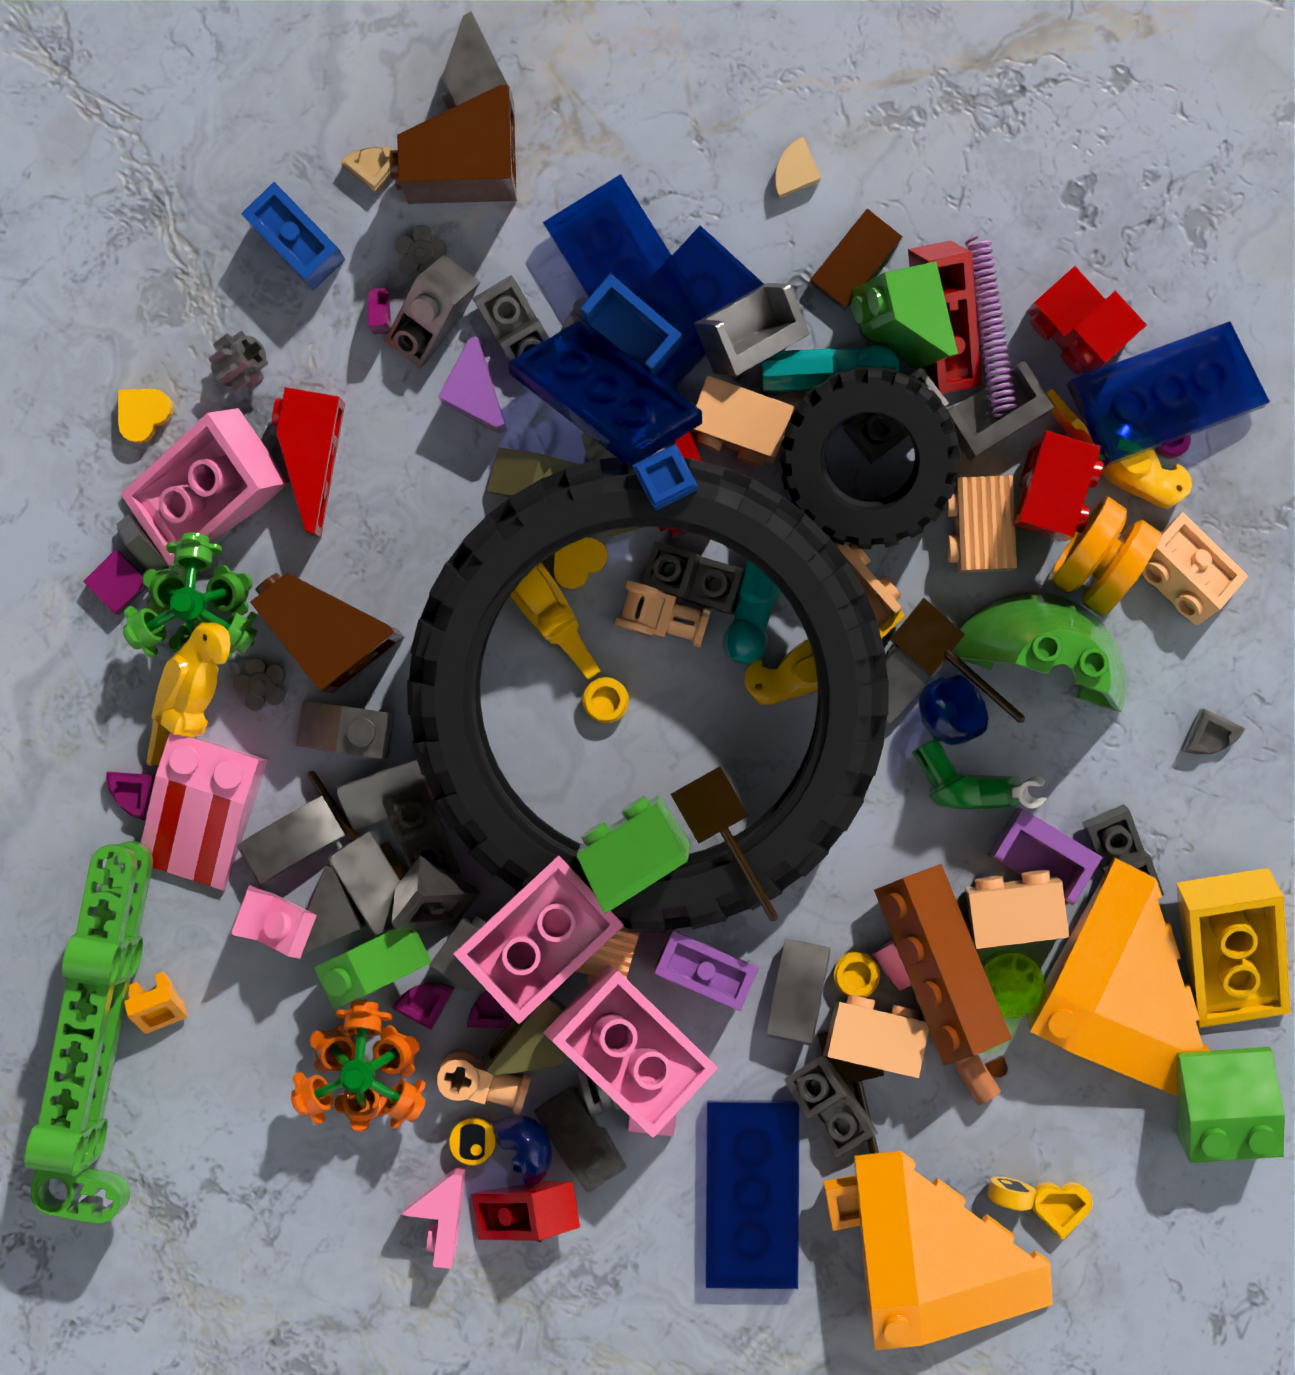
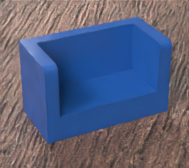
[241,182,345,291]
[580,273,682,379]

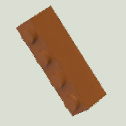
[874,864,1012,1065]

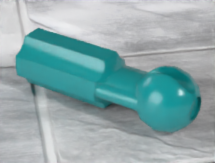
[761,344,899,394]
[723,560,780,665]

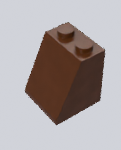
[389,85,517,204]
[250,573,404,694]

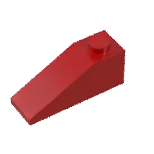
[908,240,982,394]
[272,387,345,537]

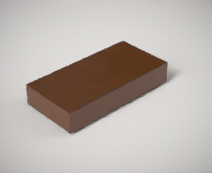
[809,209,903,310]

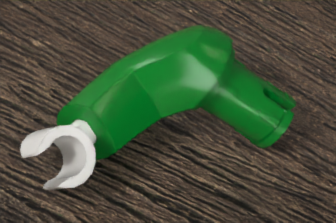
[912,737,1047,809]

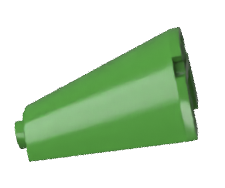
[953,592,1126,712]

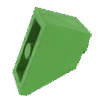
[314,928,432,1010]

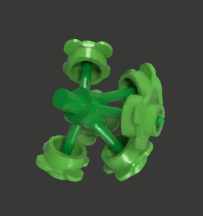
[123,532,257,661]

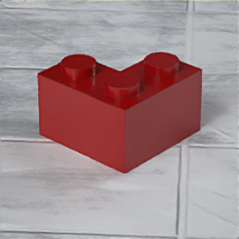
[1026,266,1147,378]
[1012,430,1104,542]

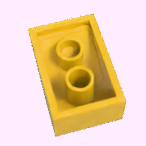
[1176,868,1291,1028]

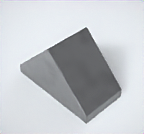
[392,855,480,930]
[302,863,366,955]

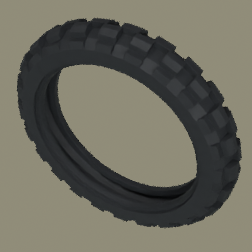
[407,455,889,933]

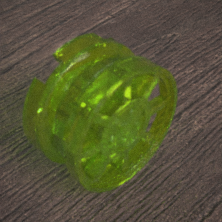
[981,950,1045,1018]

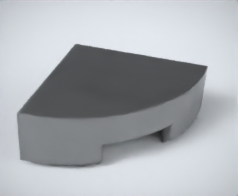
[117,514,167,571]
[1181,709,1245,754]

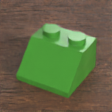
[851,262,958,370]
[577,795,690,914]
[1177,1047,1285,1163]

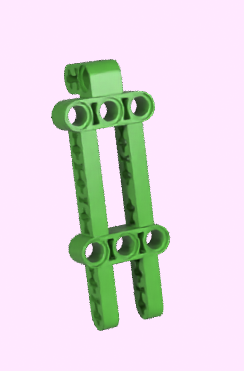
[24,841,153,1224]

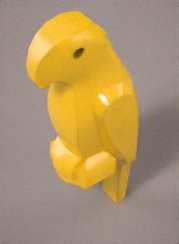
[1046,389,1192,510]
[510,562,601,680]
[744,611,905,706]
[146,623,231,766]

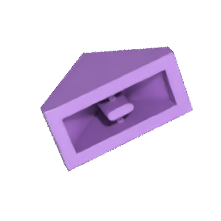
[438,336,507,433]

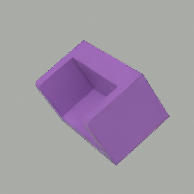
[987,808,1103,905]
[654,929,759,1011]

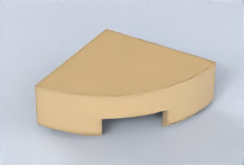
[775,137,821,199]
[340,147,394,194]

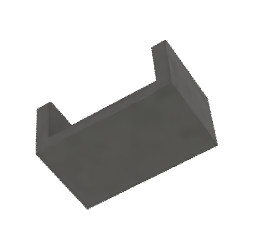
[694,283,810,376]
[946,361,1054,462]

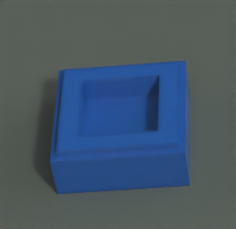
[632,444,698,511]

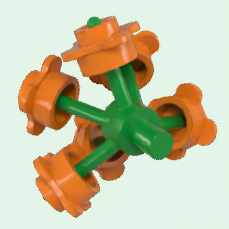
[291,999,426,1132]

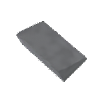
[335,758,434,831]
[328,831,401,936]

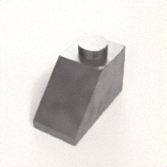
[440,11,515,110]
[296,701,394,759]

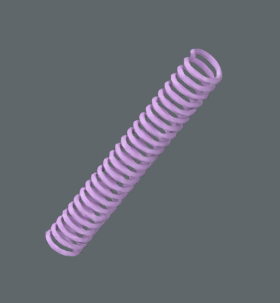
[965,235,1017,418]

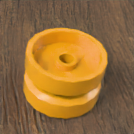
[1048,496,1162,617]

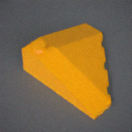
[1026,857,1210,1096]
[854,1151,1053,1351]

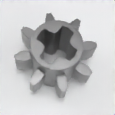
[208,331,268,391]

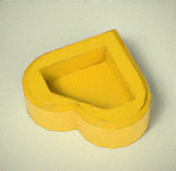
[118,389,174,444]
[554,537,608,590]
[1032,1182,1093,1240]

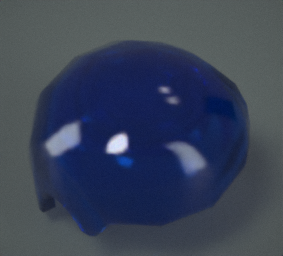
[919,674,989,746]
[491,1114,552,1186]

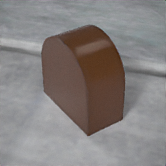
[985,1055,1008,1078]

